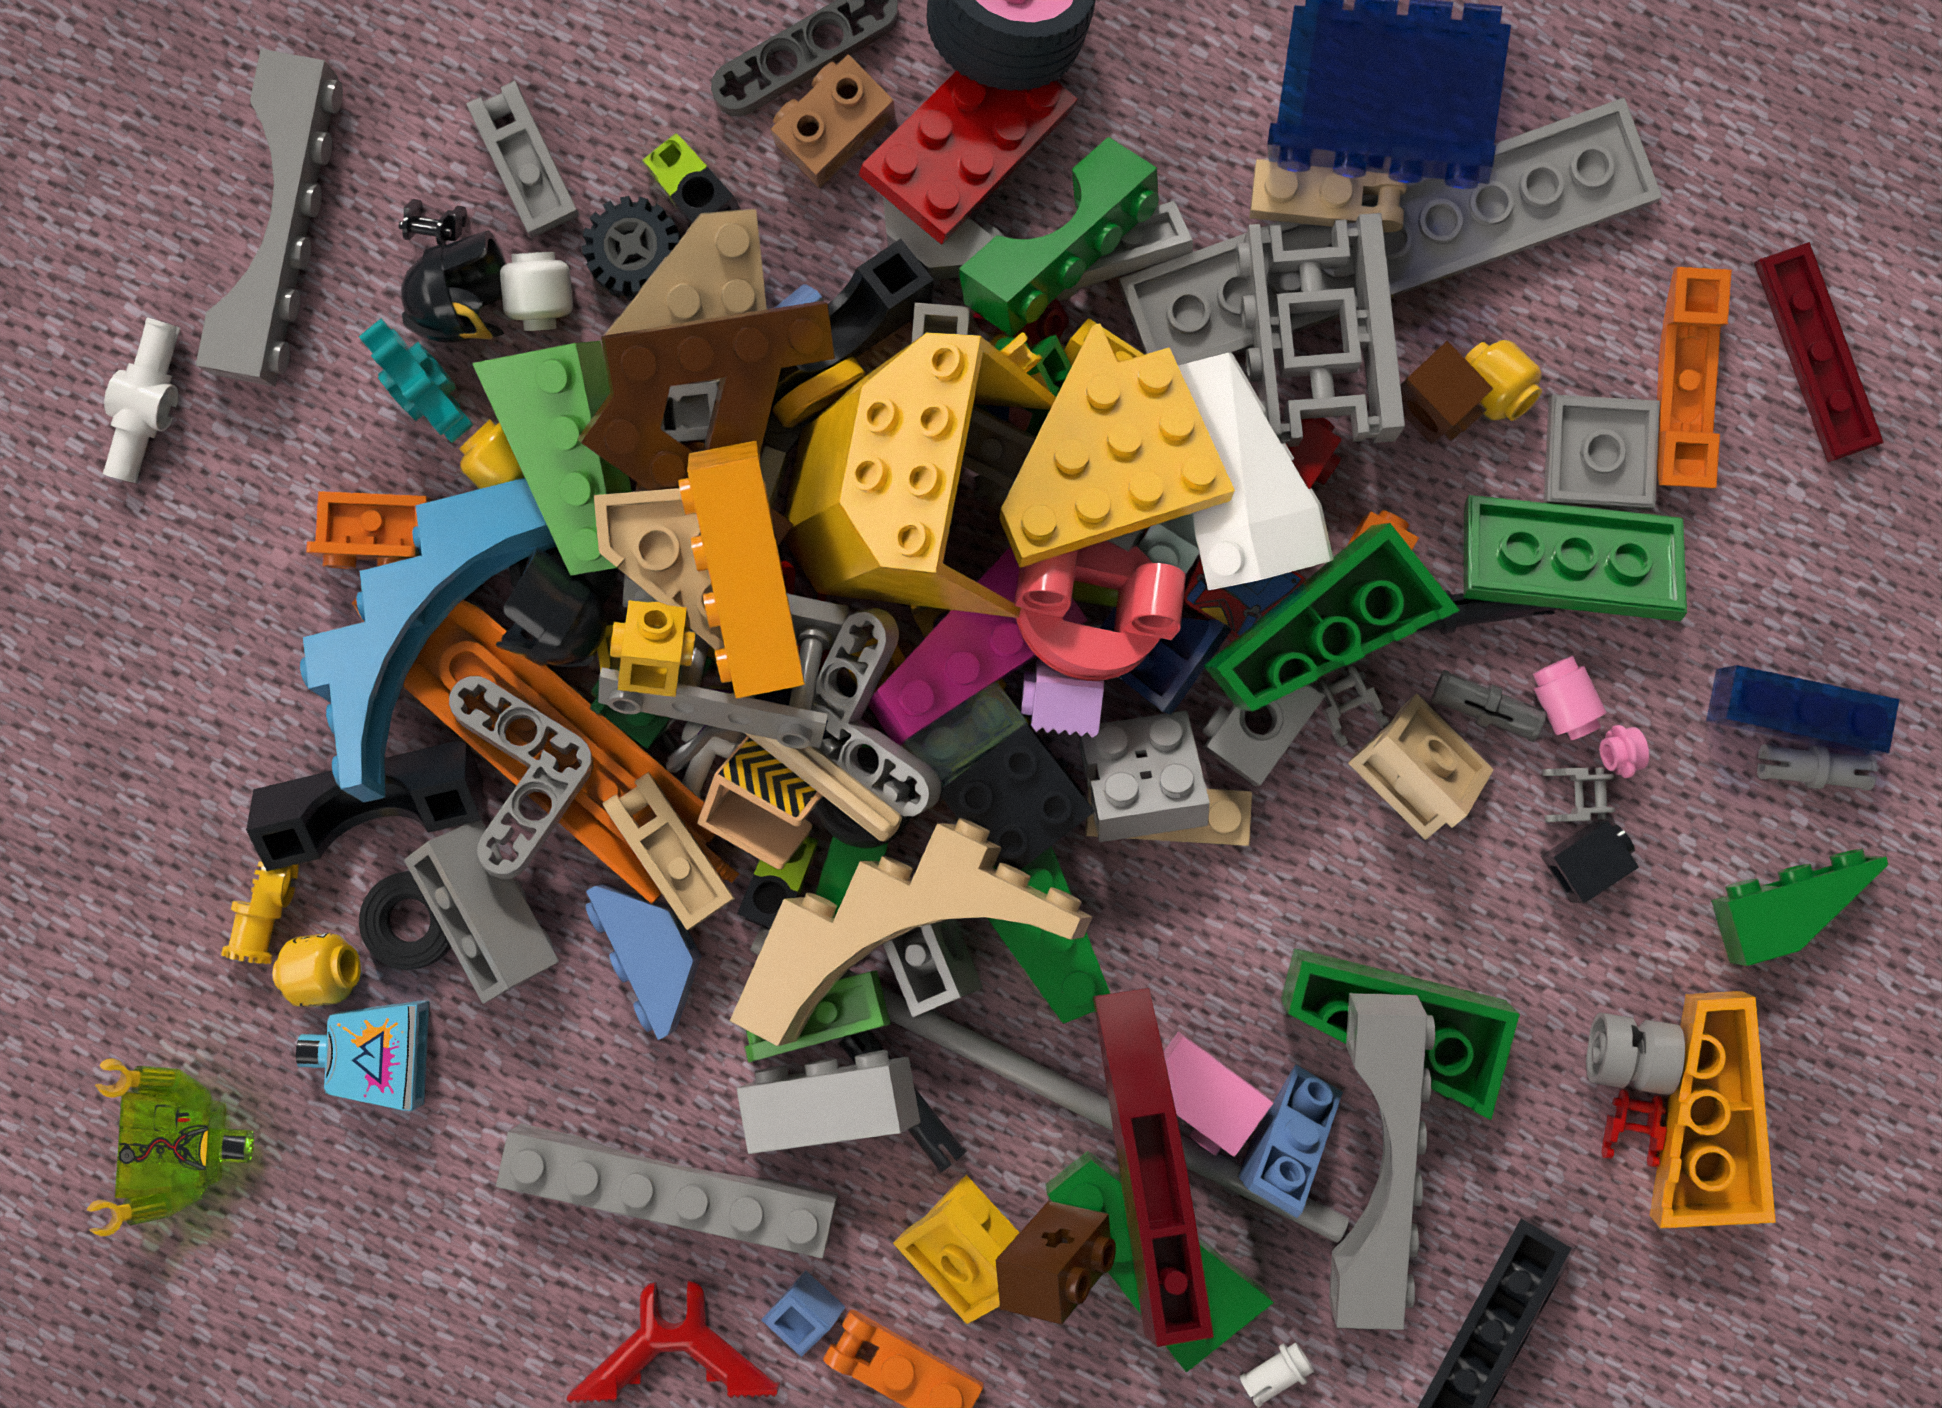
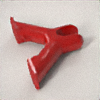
[567,1281,780,1404]

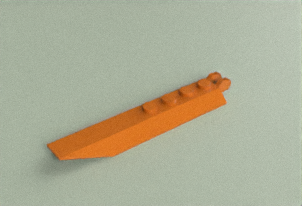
[352,598,739,904]

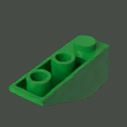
[1711,849,1889,966]

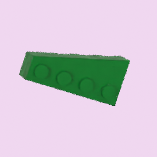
[1204,523,1460,712]
[929,837,1110,1024]
[1281,948,1520,1120]
[1045,1151,1274,1373]

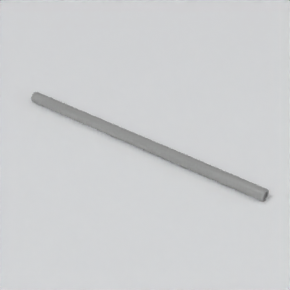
[750,926,1349,1243]

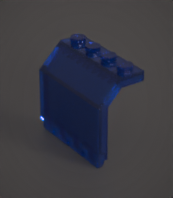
[1267,0,1511,189]

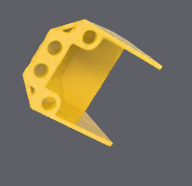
[783,332,1056,618]

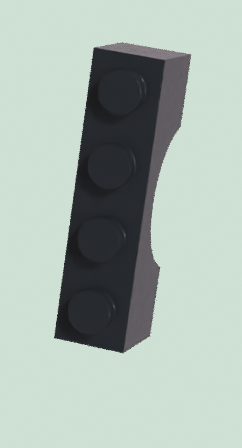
[769,239,934,416]
[246,739,483,871]

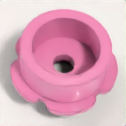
[1599,725,1649,778]

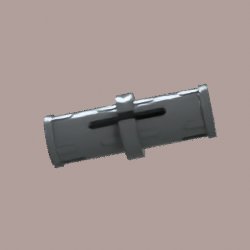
[1431,670,1547,742]

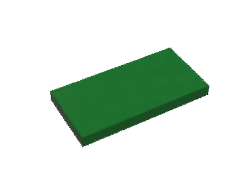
[1463,495,1687,622]

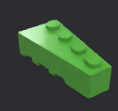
[472,341,632,576]

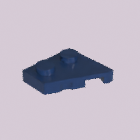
[1100,607,1232,715]

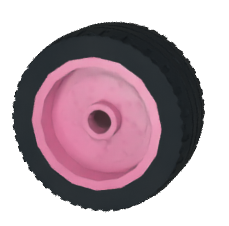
[927,0,1096,91]

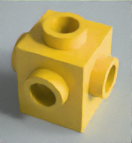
[610,600,695,697]

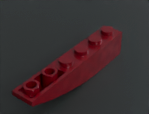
[1093,988,1214,1347]

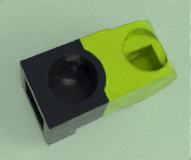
[642,133,741,225]
[737,836,819,930]

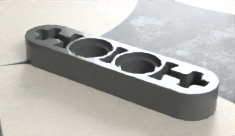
[711,0,898,117]

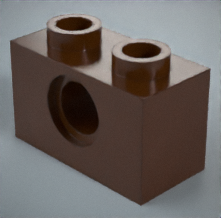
[1400,341,1493,444]

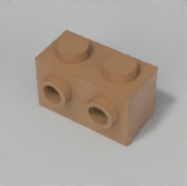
[771,54,895,189]

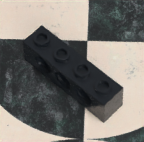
[1417,1217,1577,1408]

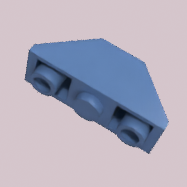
[586,883,702,1040]
[1238,1065,1343,1218]

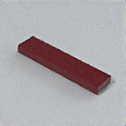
[1754,242,1884,463]

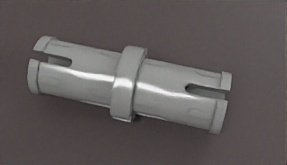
[1757,744,1878,791]

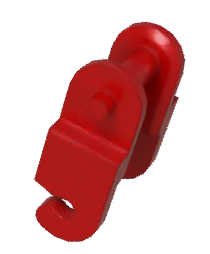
[1601,1089,1667,1168]

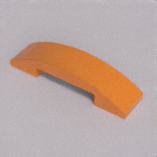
[1657,267,1732,489]

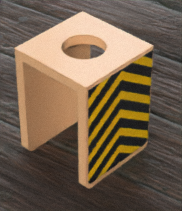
[697,736,822,869]

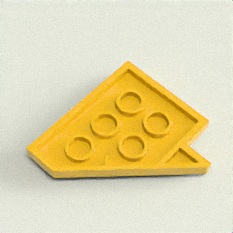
[999,323,1235,568]

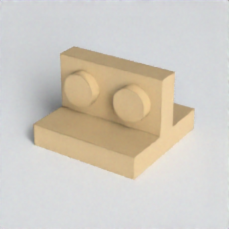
[1348,693,1494,840]

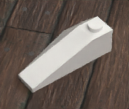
[1178,352,1334,591]

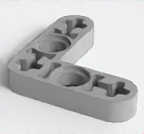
[811,608,941,816]
[449,676,593,879]

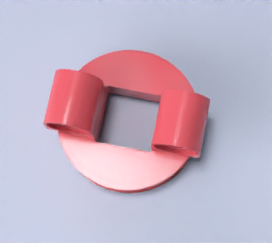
[1014,540,1186,681]

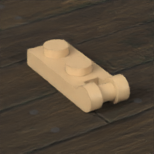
[1249,159,1408,232]
[602,772,735,931]

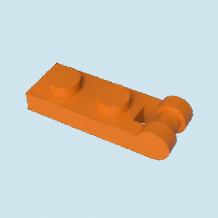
[823,1309,984,1408]

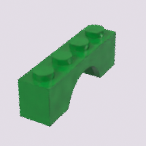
[959,137,1159,337]

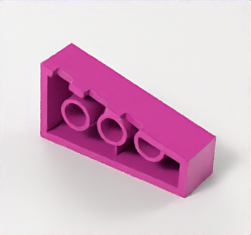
[868,546,1087,746]

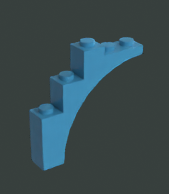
[300,478,556,802]

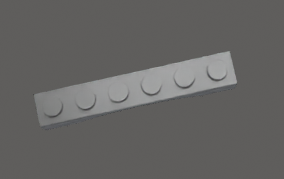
[196,49,343,387]
[1329,993,1435,1330]
[495,1123,838,1258]

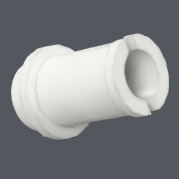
[1240,1342,1314,1408]

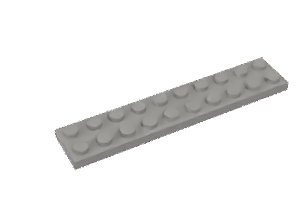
[1118,97,1662,365]

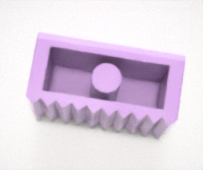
[1021,659,1104,738]

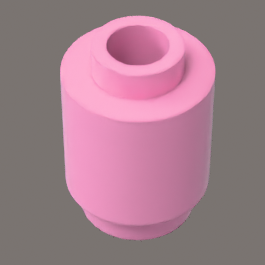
[1533,656,1607,741]

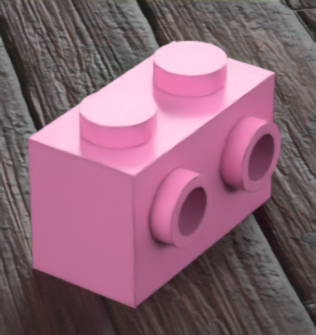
[1164,1031,1273,1157]

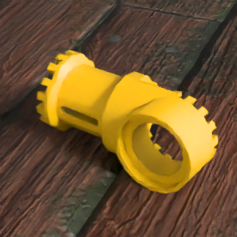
[221,861,299,964]

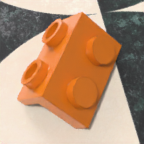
[306,491,432,569]

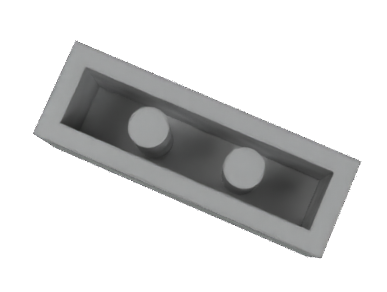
[404,820,559,1004]
[736,1050,921,1154]

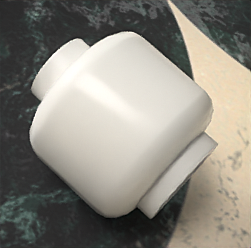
[500,252,573,331]

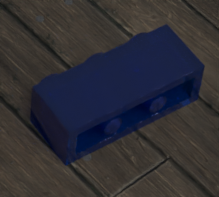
[1706,665,1900,755]

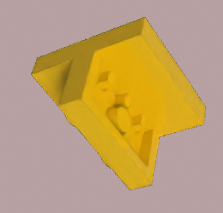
[893,1175,1020,1324]

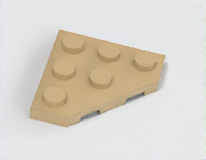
[604,209,767,382]
[594,481,767,649]

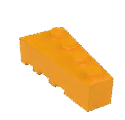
[678,441,805,699]
[1649,991,1776,1228]

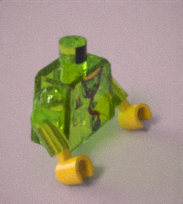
[87,1058,254,1236]

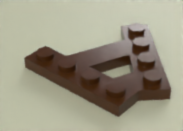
[578,301,835,546]

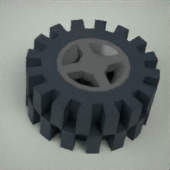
[582,196,681,301]

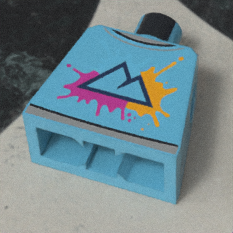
[296,1000,429,1111]

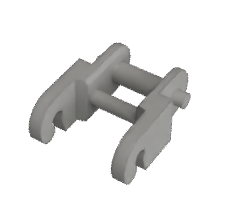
[1318,665,1389,748]
[1542,768,1616,822]

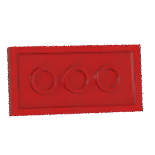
[858,70,1078,245]

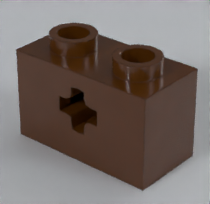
[995,1201,1116,1325]

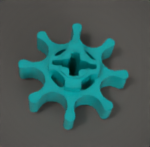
[358,318,474,443]

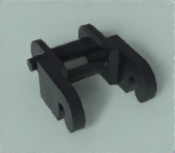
[398,199,467,245]

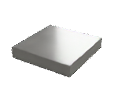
[1544,395,1660,510]

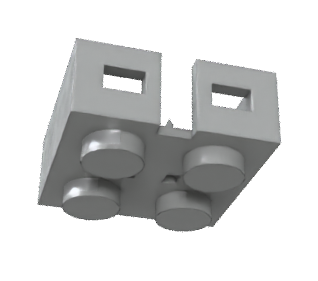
[1080,711,1210,842]

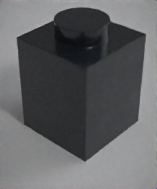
[1541,821,1639,904]

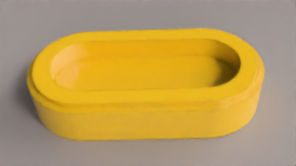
[772,357,866,428]

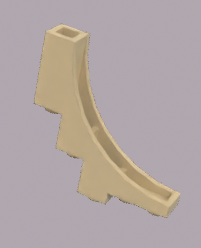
[730,818,1093,1046]

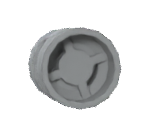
[1586,1012,1685,1095]

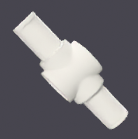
[102,317,181,483]

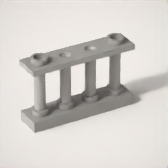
[598,574,849,749]

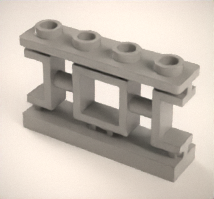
[1235,213,1405,447]

